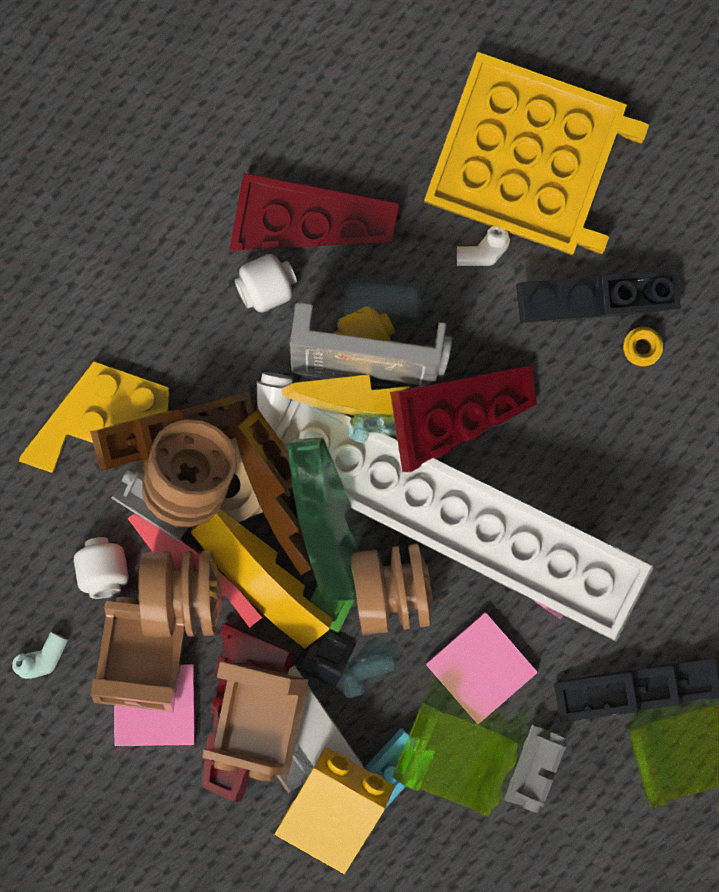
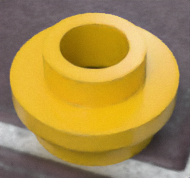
[623,327,663,367]

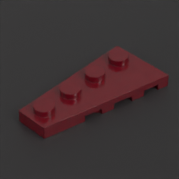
[229,173,399,251]
[390,365,537,472]
[201,623,296,802]

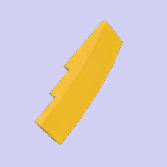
[281,375,410,420]
[191,509,333,649]

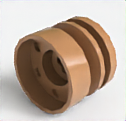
[141,419,236,527]
[351,544,433,636]
[139,550,222,638]

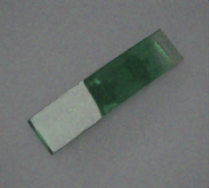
[288,437,358,601]

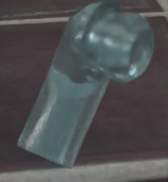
[347,414,397,443]
[339,652,394,698]

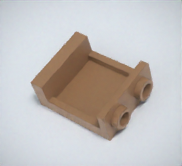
[90,597,185,712]
[202,662,309,781]

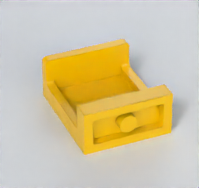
[275,747,394,874]

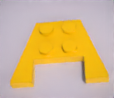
[19,362,170,474]

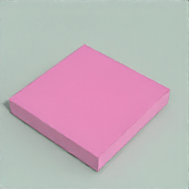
[426,612,538,724]
[114,664,195,746]

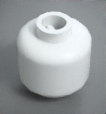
[235,254,297,312]
[74,537,129,599]

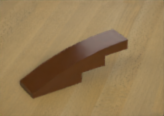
[90,391,254,470]
[233,410,330,575]

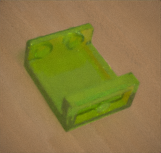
[392,703,518,817]
[627,703,719,809]

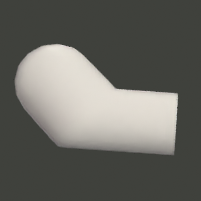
[457,226,510,266]

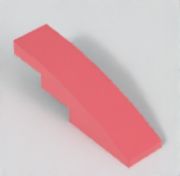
[128,514,264,627]

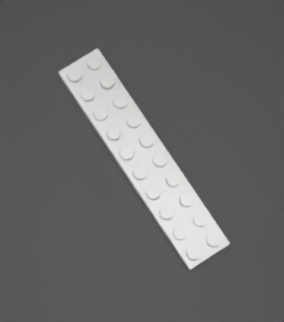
[275,399,653,641]

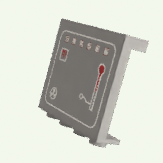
[290,303,452,388]

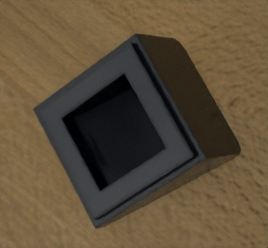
[300,631,356,687]

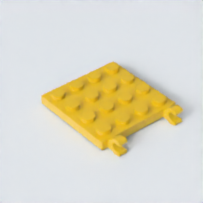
[424,52,649,255]

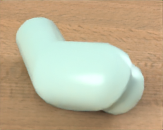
[12,632,68,679]

